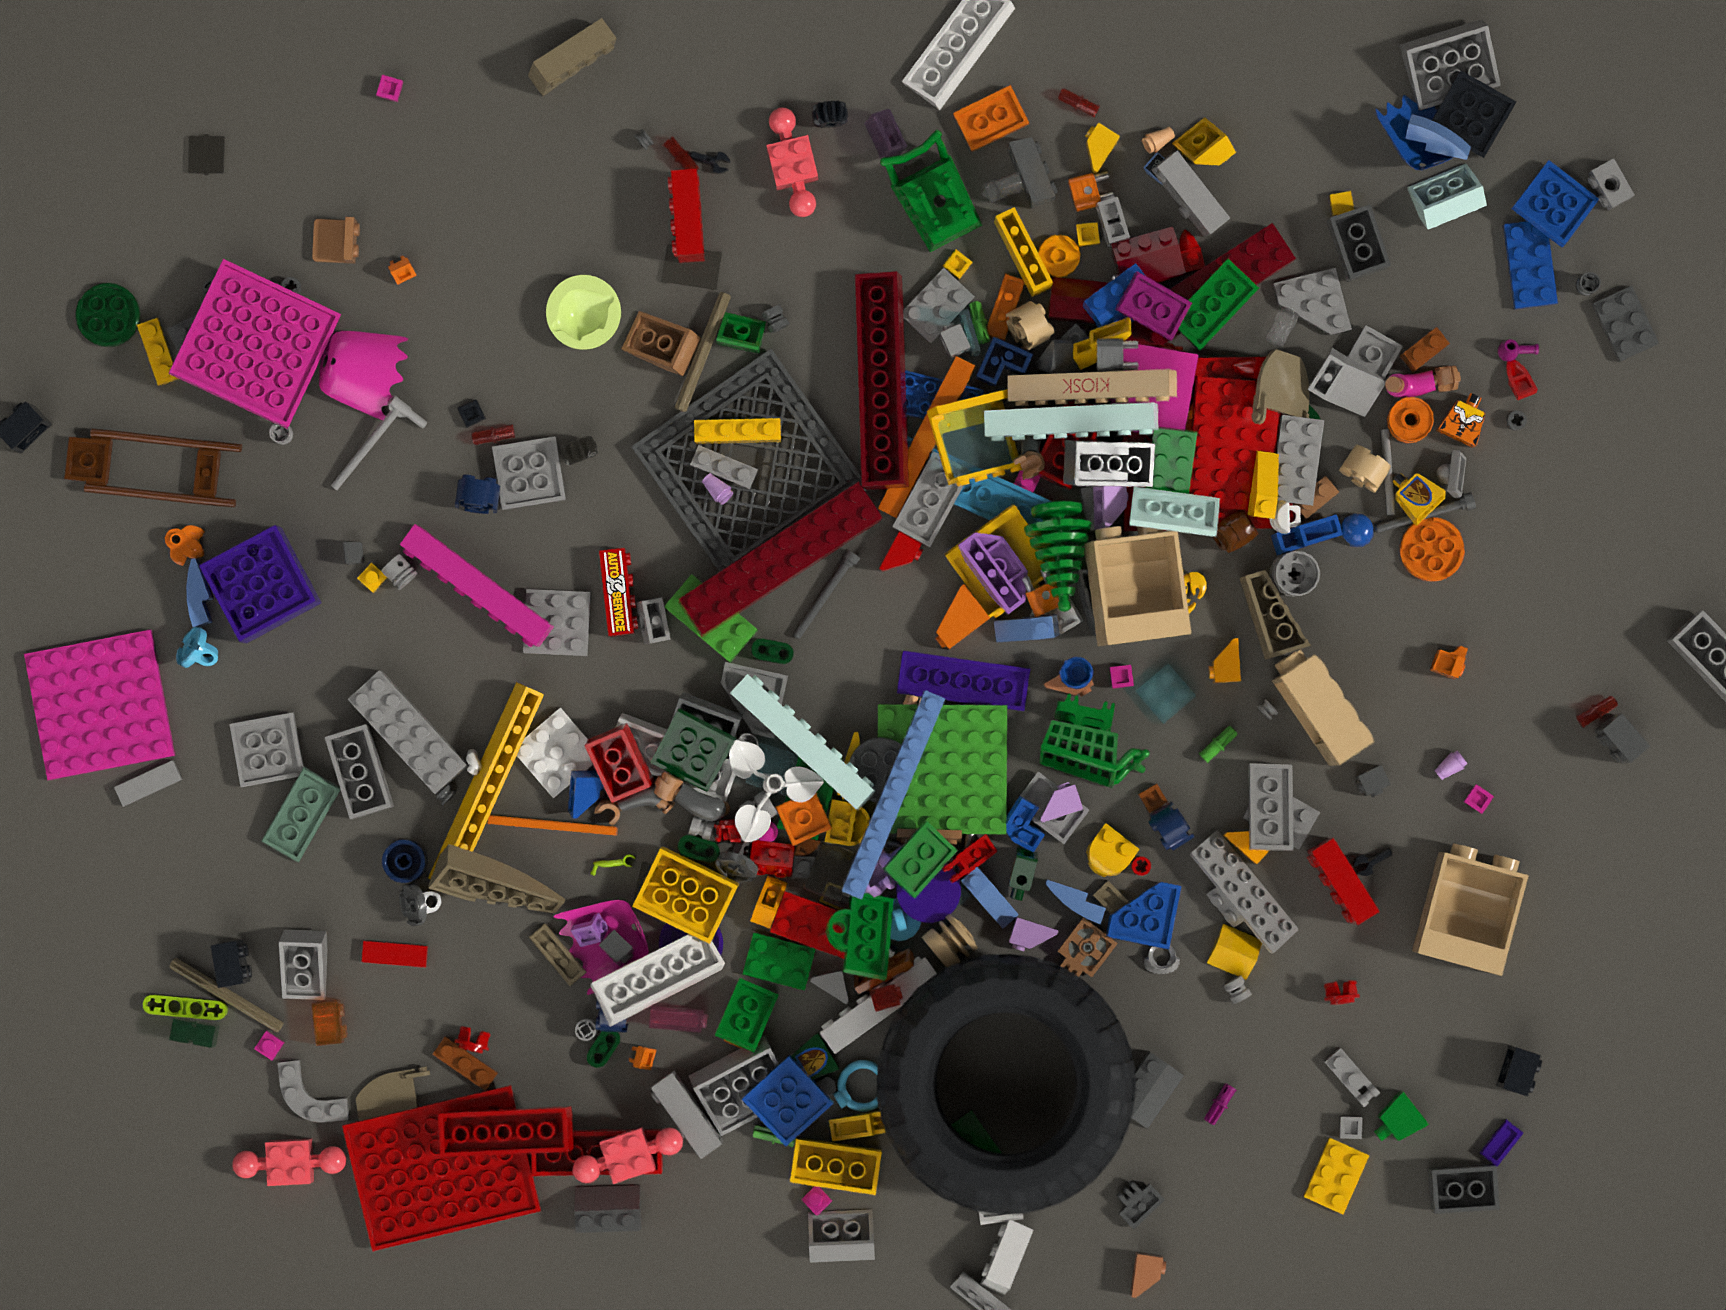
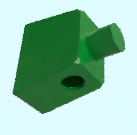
[1374,1090,1429,1142]

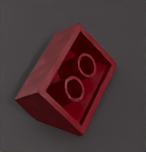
[1111,226,1186,283]
[1048,277,1109,324]

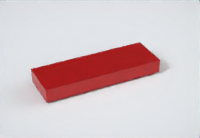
[361,941,428,968]

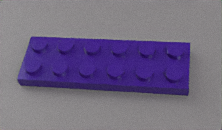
[897,651,1030,711]

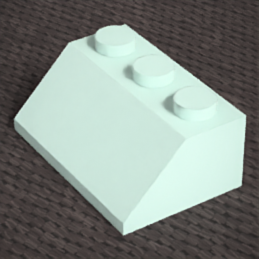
[1407,163,1487,229]

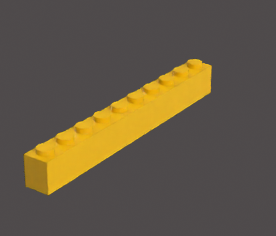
[428,682,544,880]

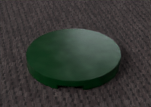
[75,283,141,347]

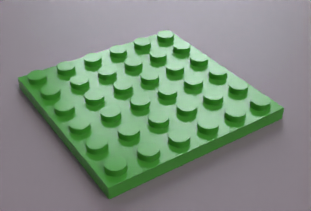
[878,704,1007,834]

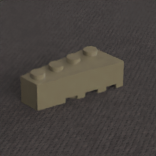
[1239,570,1311,660]

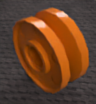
[1387,397,1434,444]

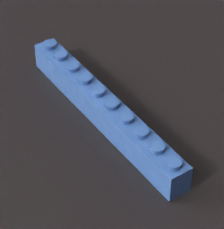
[841,690,945,899]

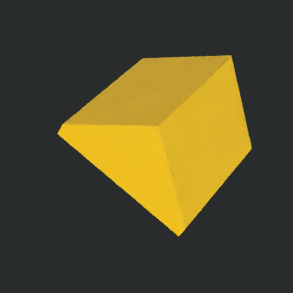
[1207,924,1262,980]

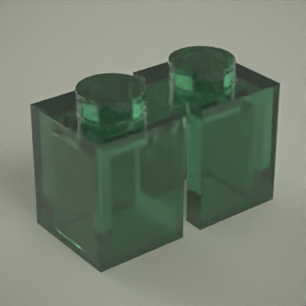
[169,1017,220,1048]

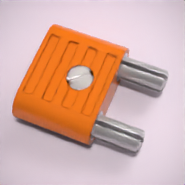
[1068,171,1115,212]
[1022,569,1059,617]

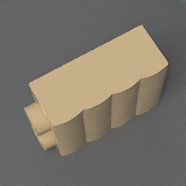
[1084,526,1191,646]
[1272,649,1374,766]
[1412,843,1529,976]

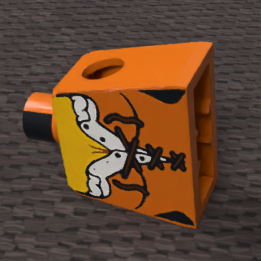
[1436,393,1485,448]

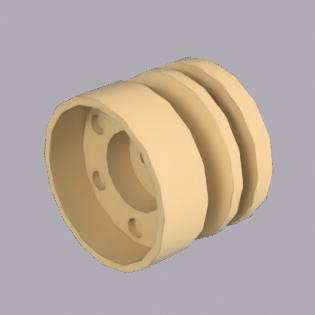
[922,914,978,967]

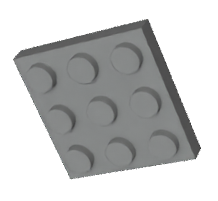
[492,436,566,510]
[523,589,591,656]
[229,712,304,787]

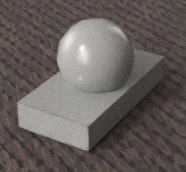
[1436,450,1466,498]

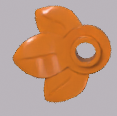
[165,525,205,566]

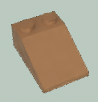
[622,311,701,377]

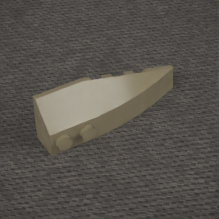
[429,844,565,913]

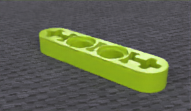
[143,994,228,1020]

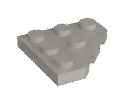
[1273,268,1352,336]
[721,662,788,739]

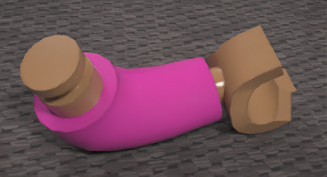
[1385,365,1461,399]

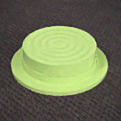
[546,275,621,350]

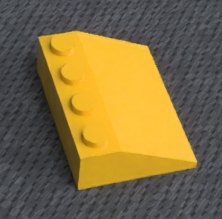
[632,846,740,944]

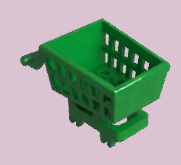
[880,130,982,252]
[1039,694,1149,788]

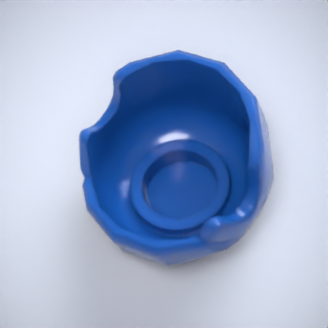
[1341,513,1374,547]
[1059,656,1093,689]

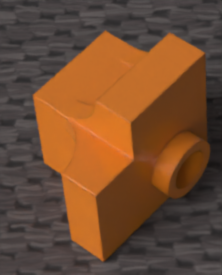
[1430,646,1468,679]

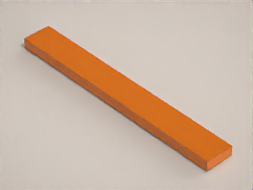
[878,356,976,518]

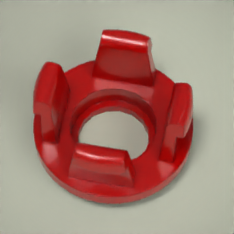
[714,819,741,842]
[1324,980,1360,1005]
[454,1026,490,1054]

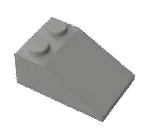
[279,929,328,1000]

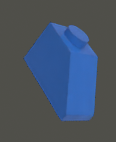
[568,771,604,818]

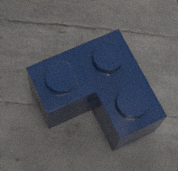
[976,337,1033,387]

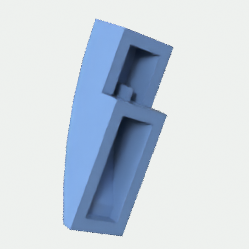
[1405,114,1471,160]
[186,558,213,627]
[1045,879,1106,924]

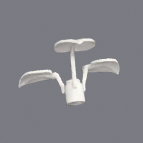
[729,740,824,842]

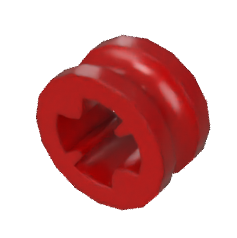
[1131,856,1151,876]

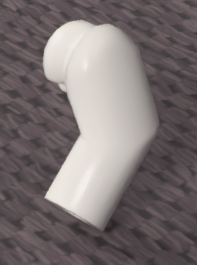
[466,749,482,775]

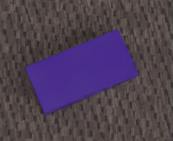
[1479,1119,1523,1166]

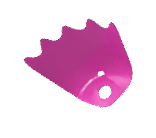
[319,331,408,420]
[554,900,649,995]

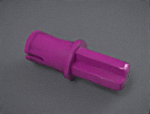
[1204,1083,1237,1125]

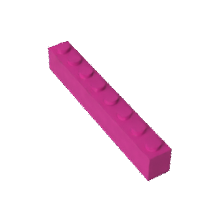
[400,524,554,647]

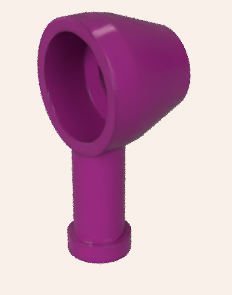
[1497,339,1539,361]

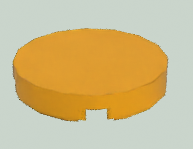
[1038,235,1080,277]

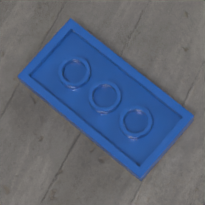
[1503,221,1558,310]

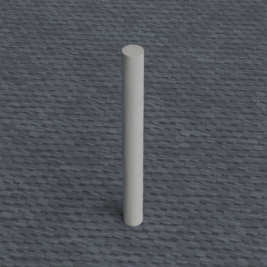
[1381,429,1395,515]

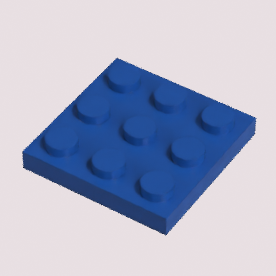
[1511,160,1599,248]
[742,1055,834,1146]

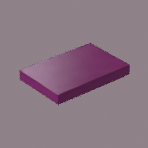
[1115,271,1192,341]

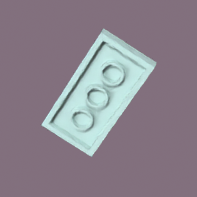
[1129,487,1220,537]

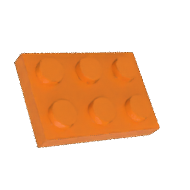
[953,85,1029,152]

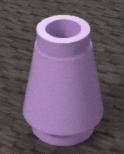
[702,473,733,505]
[1435,750,1467,780]

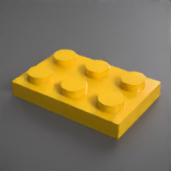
[1303,1137,1370,1215]

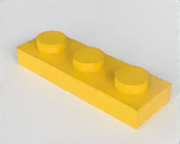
[137,318,179,386]

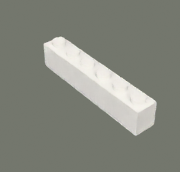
[820,956,937,1054]

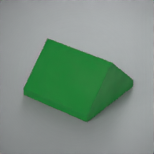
[716,312,766,354]

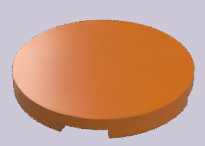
[1400,517,1465,582]

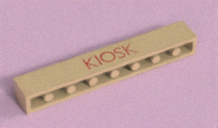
[1008,369,1177,406]

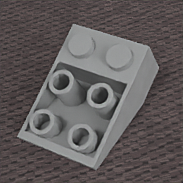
[1308,348,1386,417]

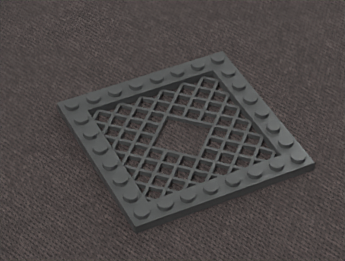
[631,349,867,572]

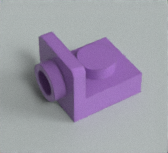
[570,913,608,947]

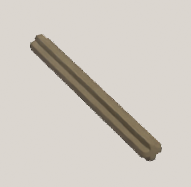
[675,292,731,412]
[169,958,283,1032]

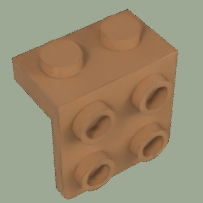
[312,217,360,264]

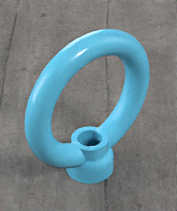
[833,1060,878,1112]

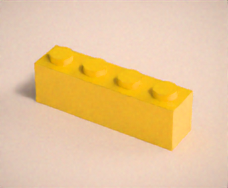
[994,207,1053,297]
[694,418,781,444]

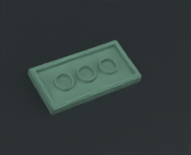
[261,767,341,863]

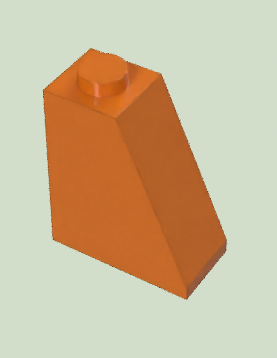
[935,584,990,650]

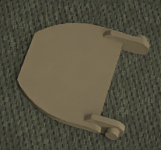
[1252,349,1309,424]
[355,1066,430,1121]

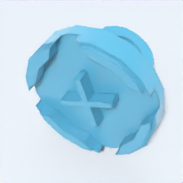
[176,627,218,668]
[890,898,921,941]

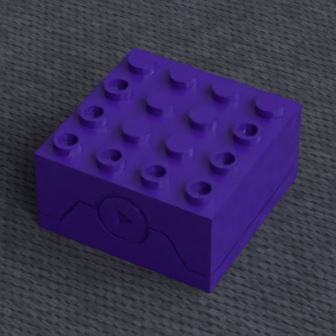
[199,525,322,644]

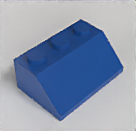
[1083,263,1145,327]

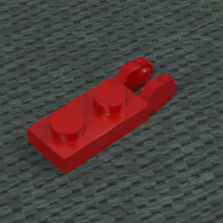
[942,834,998,883]

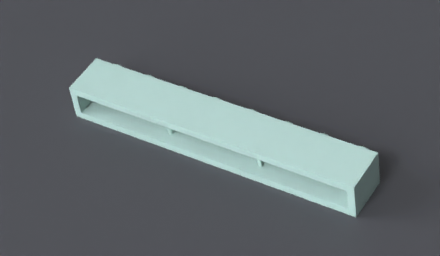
[984,402,1159,441]
[731,674,875,810]

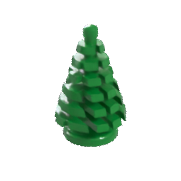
[1024,501,1092,612]

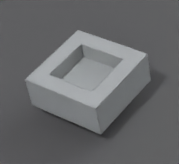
[1339,1116,1362,1139]

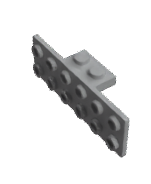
[1190,830,1298,954]

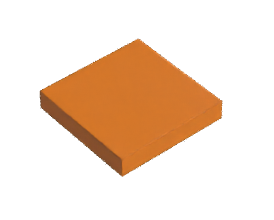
[775,793,832,846]

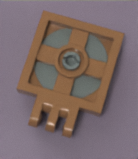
[1058,917,1118,978]

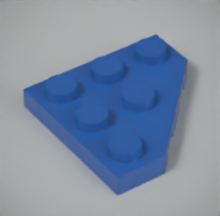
[1106,882,1182,949]

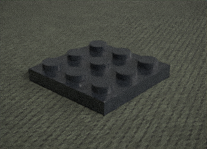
[1432,70,1517,158]

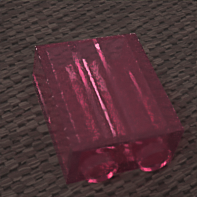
[649,1004,708,1033]

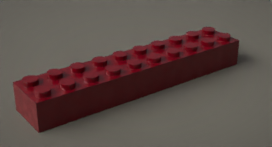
[1126,223,1296,348]
[855,271,909,490]
[678,482,882,638]

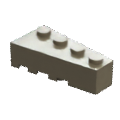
[528,18,617,96]

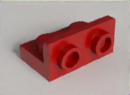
[750,840,795,878]

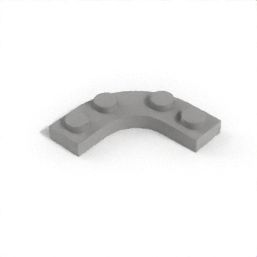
[278,1060,350,1123]

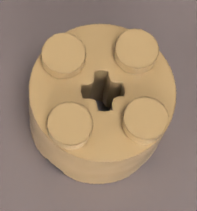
[1006,301,1054,351]
[1339,445,1391,493]

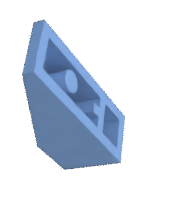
[994,614,1060,642]
[960,867,1019,929]

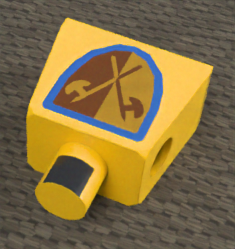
[1392,473,1446,526]

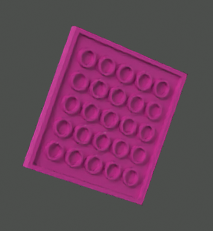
[169,259,341,429]
[24,630,175,780]

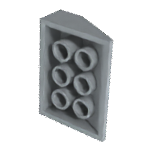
[1400,20,1501,110]
[689,1036,780,1136]

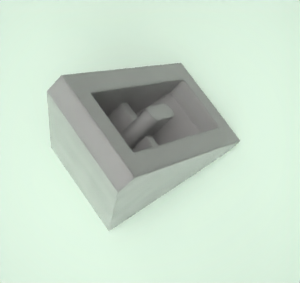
[810,970,849,1004]

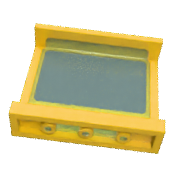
[927,389,1022,487]

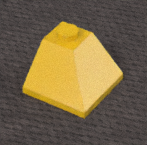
[1172,117,1236,166]

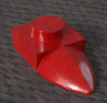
[1179,229,1205,273]
[1232,357,1265,380]
[1506,360,1538,401]

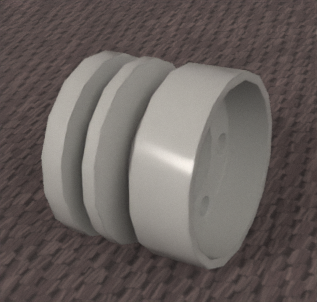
[1269,551,1320,597]

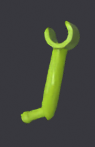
[591,854,636,876]

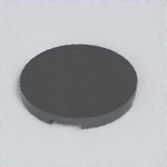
[850,737,911,802]

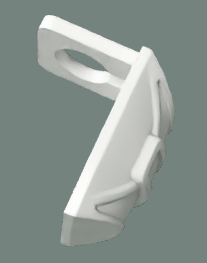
[1269,500,1301,534]

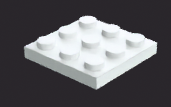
[517,708,593,798]

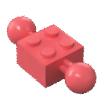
[766,107,818,217]
[573,1126,683,1184]
[232,1138,346,1186]

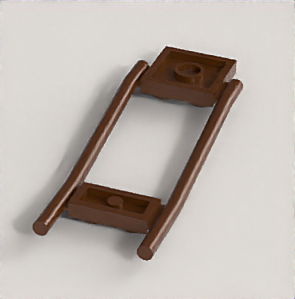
[64,429,242,508]

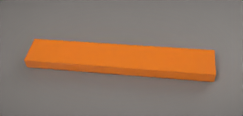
[487,815,618,835]

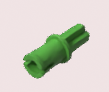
[969,301,990,344]
[1199,726,1238,763]
[753,1125,795,1147]

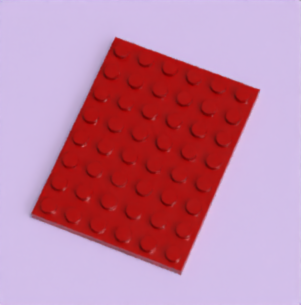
[342,1085,541,1252]

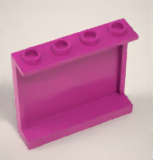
[1108,344,1198,435]

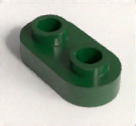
[751,638,794,664]
[678,835,720,863]
[587,1032,621,1068]

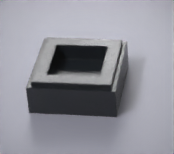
[457,399,486,428]

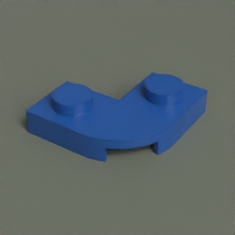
[1006,796,1045,852]

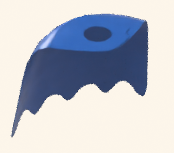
[1374,95,1453,170]

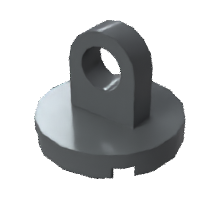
[715,841,758,883]
[399,883,441,927]

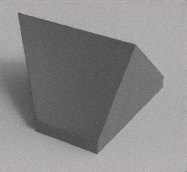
[1034,340,1087,374]

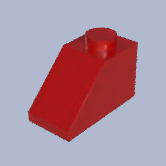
[879,531,923,572]

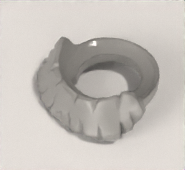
[1144,945,1180,974]

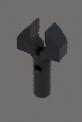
[690,151,730,175]
[1353,848,1393,876]

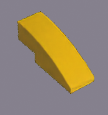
[1073,317,1131,370]
[829,1111,886,1141]

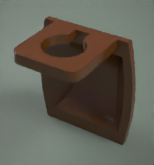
[1212,510,1259,553]

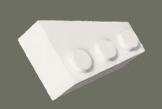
[980,1220,1033,1297]

